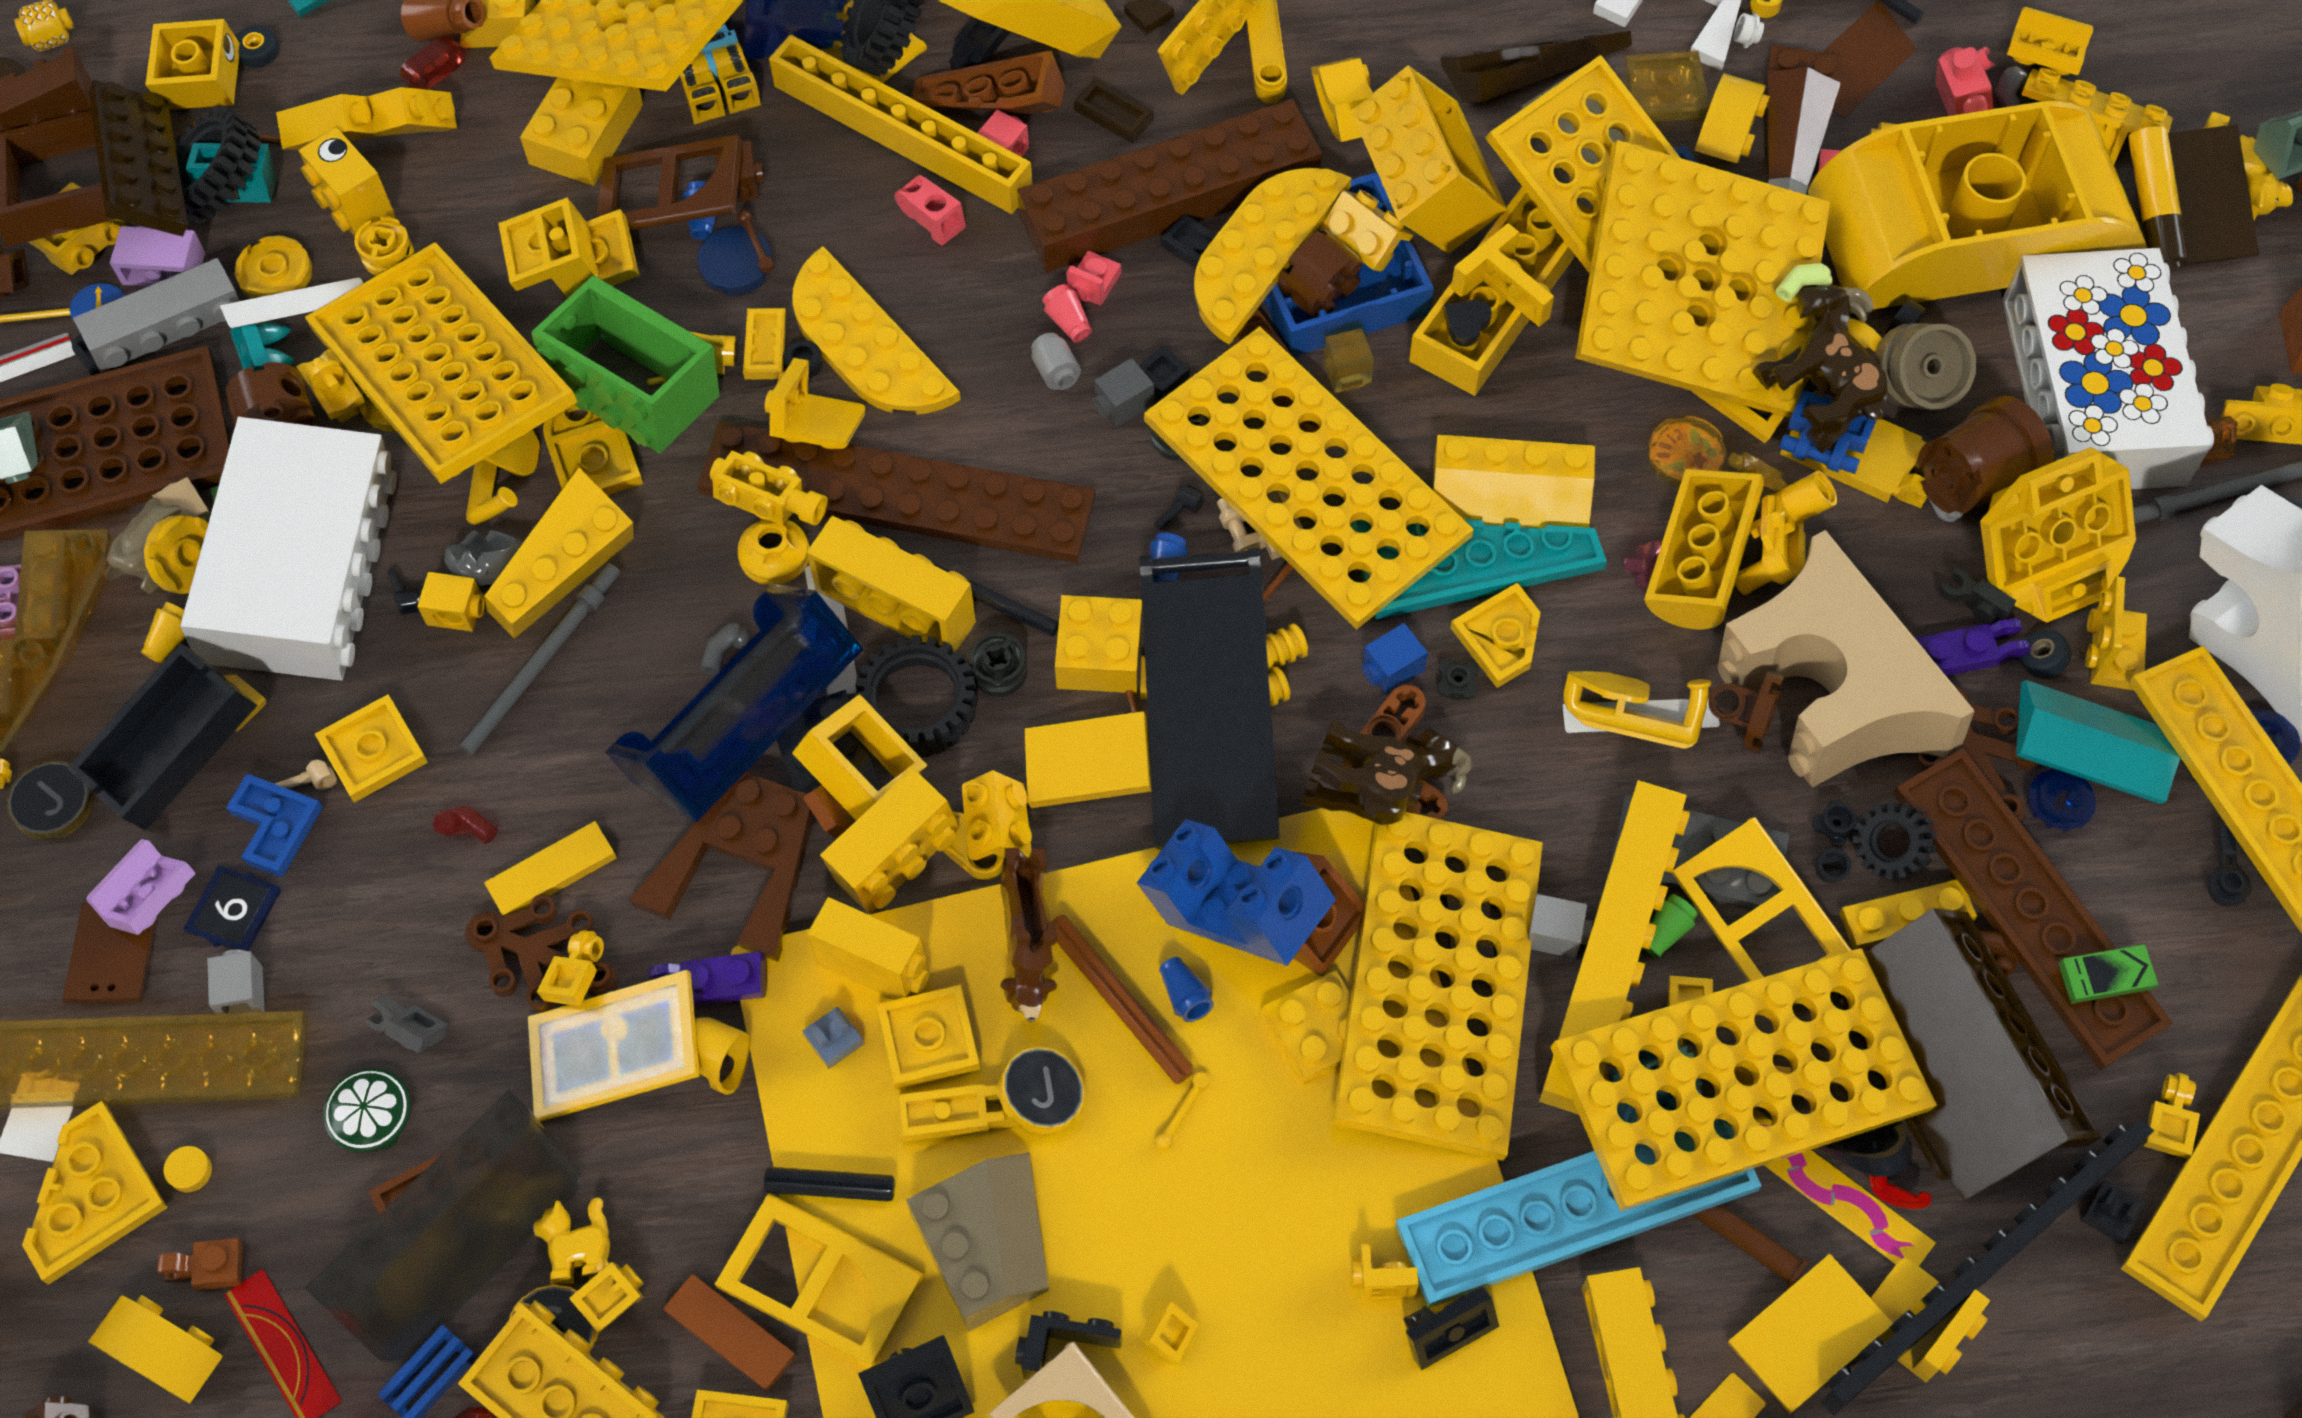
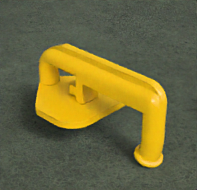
[466,415,540,525]
[1563,671,1712,748]

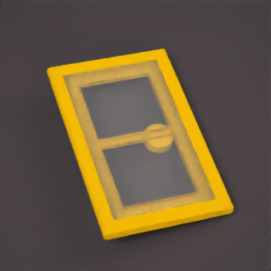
[528,970,700,1123]

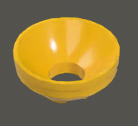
[738,519,810,585]

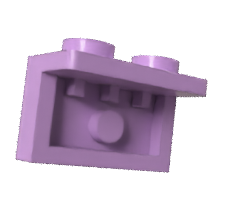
[86,839,195,935]

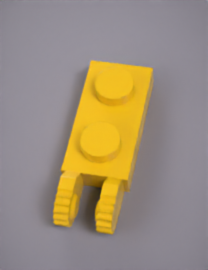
[897,1084,1020,1142]

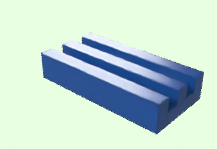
[377,1325,477,1418]

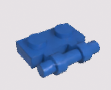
[1779,390,1877,474]

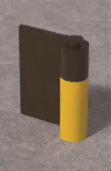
[2128,124,2260,273]

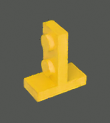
[1451,223,1554,327]

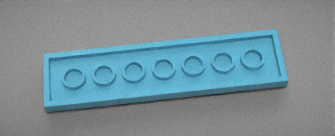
[1395,1119,1762,1308]

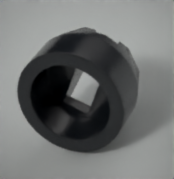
[1815,848,1851,883]

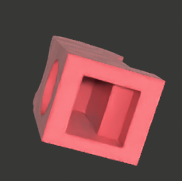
[894,175,966,246]

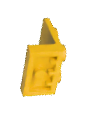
[2085,576,2147,691]

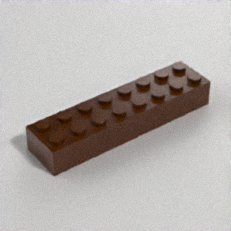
[1017,99,1322,273]

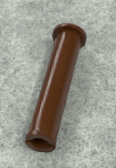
[1691,1204,1810,1288]

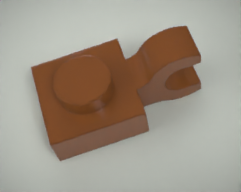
[157,1237,243,1291]

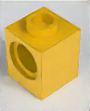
[417,572,486,632]

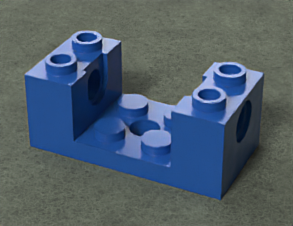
[1137,819,1336,966]

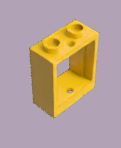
[792,694,928,821]

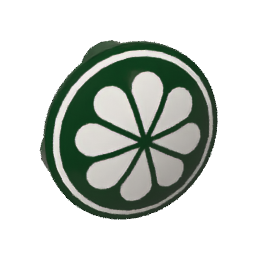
[323,1068,411,1152]

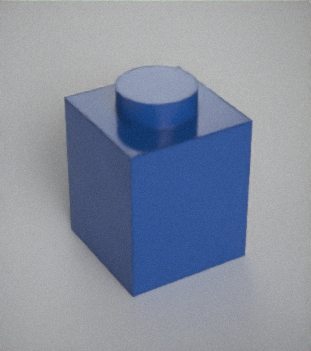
[1361,623,1428,695]

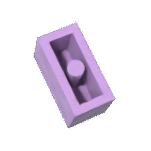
[110,226,206,287]

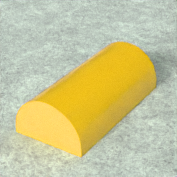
[1644,469,1764,630]

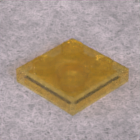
[1624,51,1710,122]

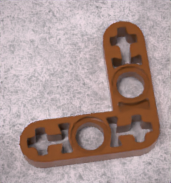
[1342,685,1448,820]

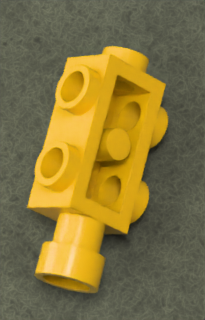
[710,451,828,526]

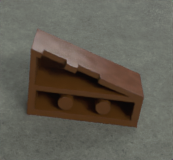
[0,45,92,133]

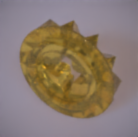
[1728,450,1787,492]

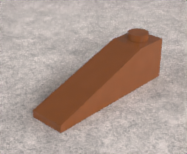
[911,50,1065,114]

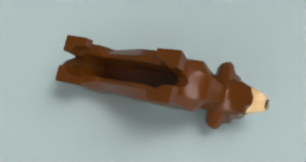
[1000,848,1058,1022]

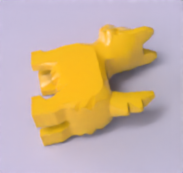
[2203,112,2293,221]

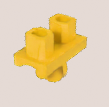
[296,349,365,422]

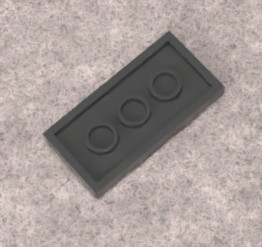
[1607,795,1790,910]

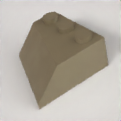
[906,1153,1049,1332]

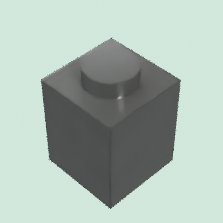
[1092,358,1154,427]

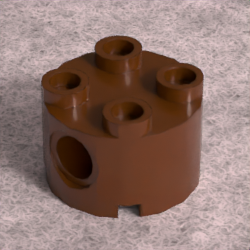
[1277,229,1363,318]
[226,362,316,426]

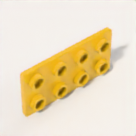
[1158,0,1265,95]
[2021,68,2173,165]

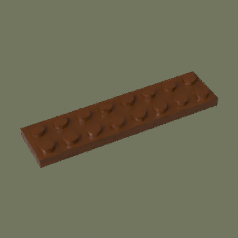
[1893,748,2173,1070]

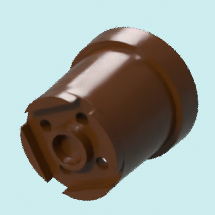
[1917,395,2055,514]

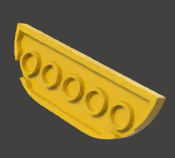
[1194,168,1351,345]
[792,246,961,415]

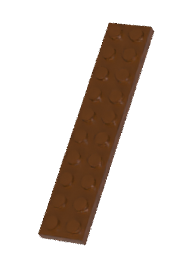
[697,421,1096,563]

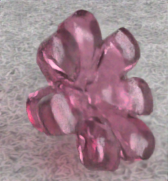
[1623,540,1662,591]

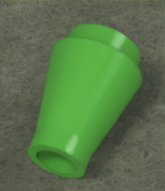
[1642,894,1698,959]

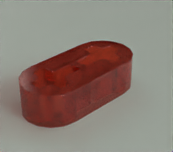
[399,36,466,90]

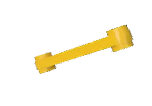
[1245,0,1287,104]

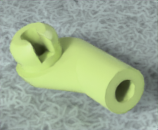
[1775,263,1832,302]

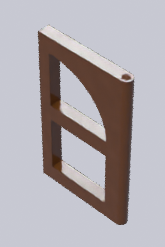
[597,134,742,231]

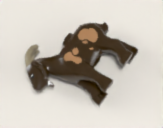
[1752,285,1888,454]
[1300,719,1472,826]

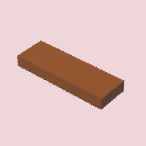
[663,1274,796,1393]

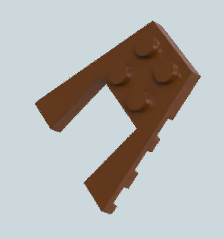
[629,770,814,962]

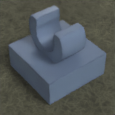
[802,1006,864,1069]

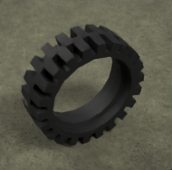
[855,635,977,758]

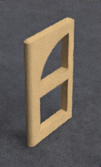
[988,1341,1135,1418]

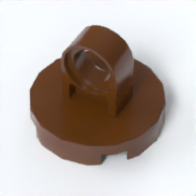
[1708,671,1784,754]

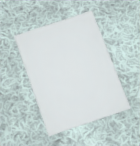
[0,1075,81,1162]

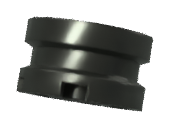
[969,632,1027,697]

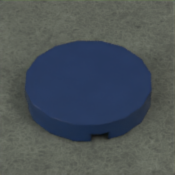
[697,227,772,296]

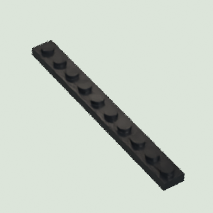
[1821,1118,2154,1416]

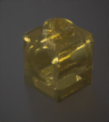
[1323,328,1374,393]

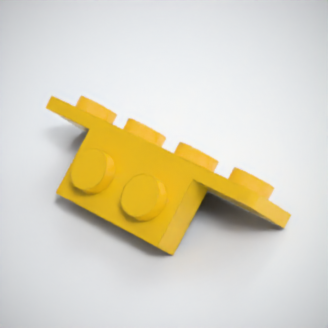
[2217,383,2302,445]

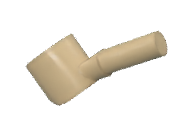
[275,760,337,790]

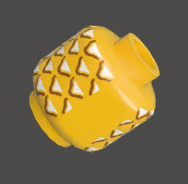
[14,0,74,52]

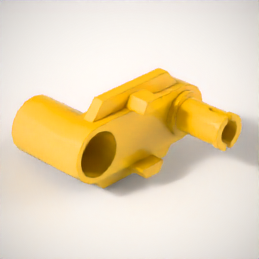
[1735,470,1837,595]

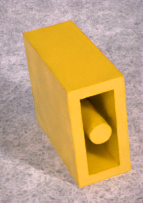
[808,897,930,1000]

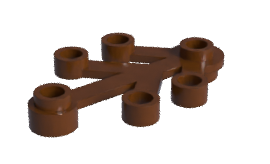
[1918,687,2038,824]
[465,895,619,1012]

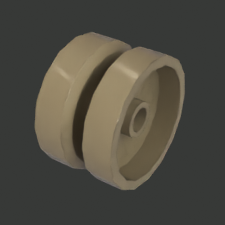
[1875,323,1976,410]

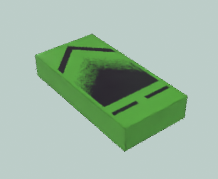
[2058,944,2159,1004]

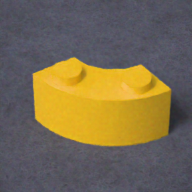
[1311,58,1373,142]
[1694,73,1770,163]
[88,1295,223,1404]

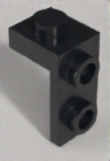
[1015,1311,1122,1380]

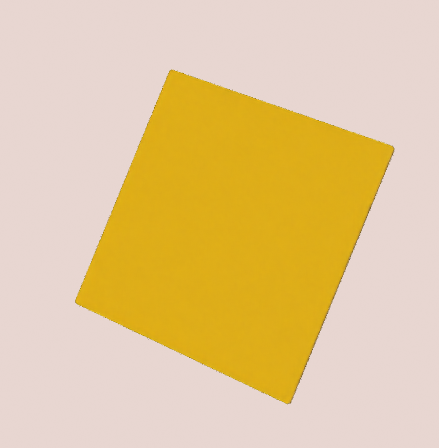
[731,808,1579,1418]

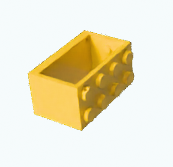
[1351,65,1508,254]

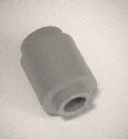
[1031,333,1081,390]

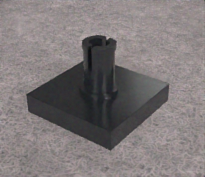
[858,1335,975,1418]

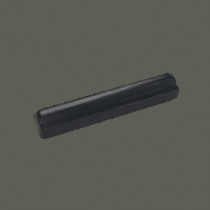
[764,1167,896,1201]

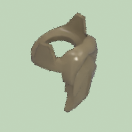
[103,498,182,594]

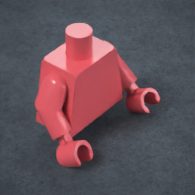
[1935,46,1995,116]

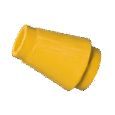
[140,602,185,664]

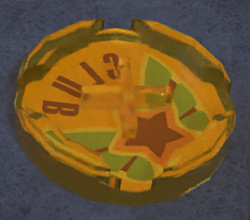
[1647,416,1727,487]

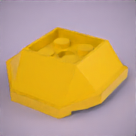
[1980,447,2136,623]

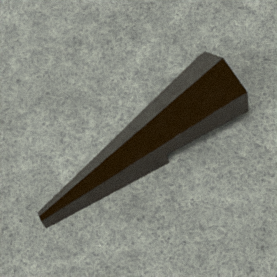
[1441,30,1632,103]

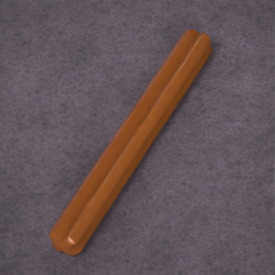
[1052,914,1193,1084]

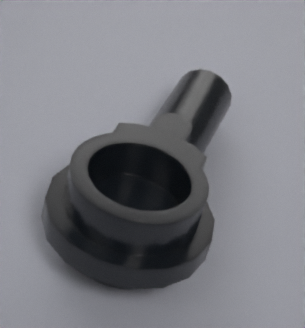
[2207,825,2252,906]

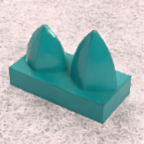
[230,321,294,372]

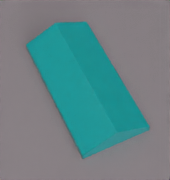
[2016,680,2180,804]

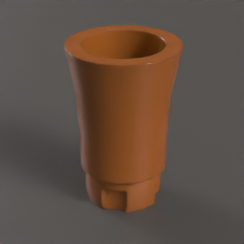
[401,0,486,43]

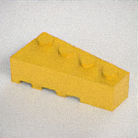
[484,467,634,639]

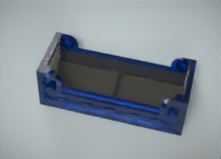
[605,584,864,822]

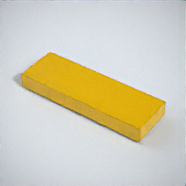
[484,821,617,917]

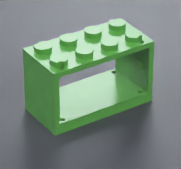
[531,275,720,454]

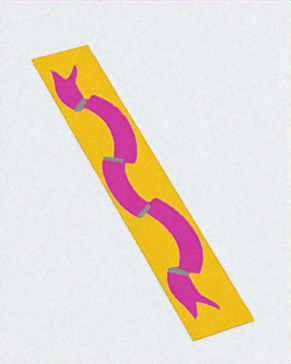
[1753,1107,1936,1266]

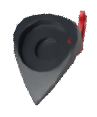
[1817,1122,1932,1209]

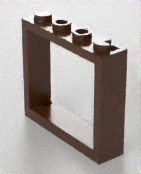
[0,110,115,247]

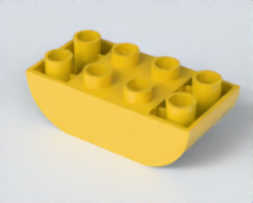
[1808,101,2147,313]

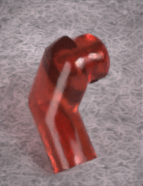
[432,806,498,844]

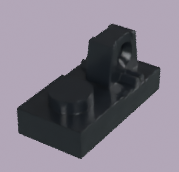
[1403,1286,1499,1370]

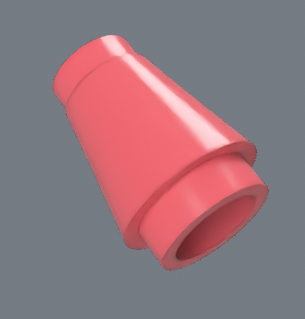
[1042,284,1092,343]

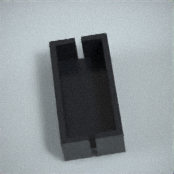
[68,643,258,831]

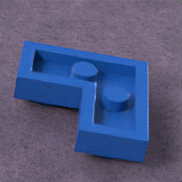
[226,773,323,878]

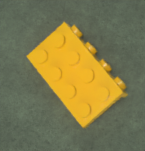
[458,1300,665,1418]

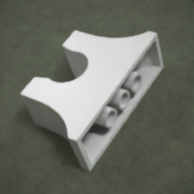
[2189,485,2302,743]

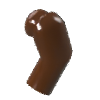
[1978,929,2019,976]

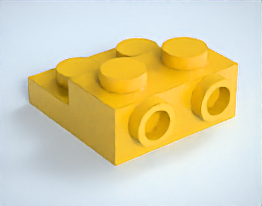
[28,182,127,275]

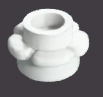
[1733,13,1764,48]

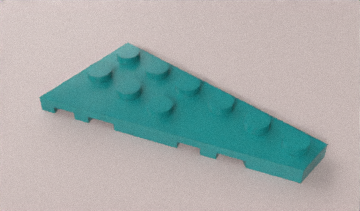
[1350,519,1607,620]

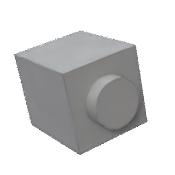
[1528,894,1592,959]
[207,949,265,1021]

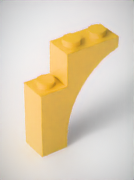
[276,87,457,150]

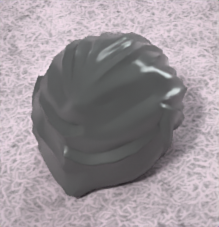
[444,530,523,586]

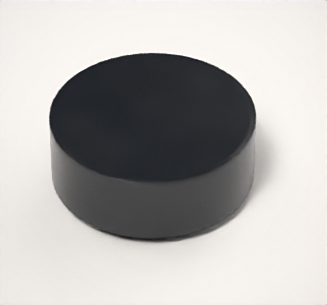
[783,340,823,379]

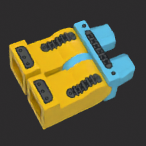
[679,23,761,125]

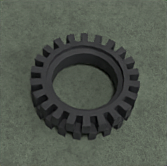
[840,0,924,76]
[175,106,261,223]

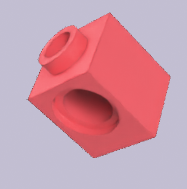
[977,110,1029,157]

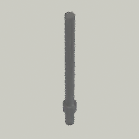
[2133,461,2302,524]
[459,563,621,756]

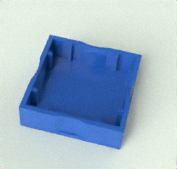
[1264,172,1434,357]

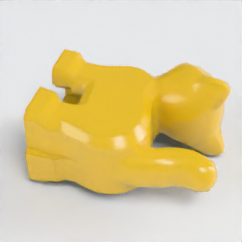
[533,1197,610,1286]

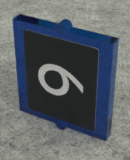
[183,866,282,952]

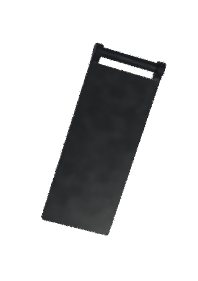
[1139,545,1280,849]

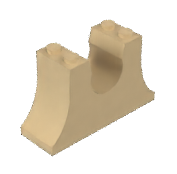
[1718,530,1975,788]

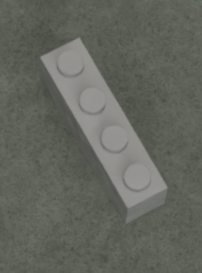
[73,258,239,373]

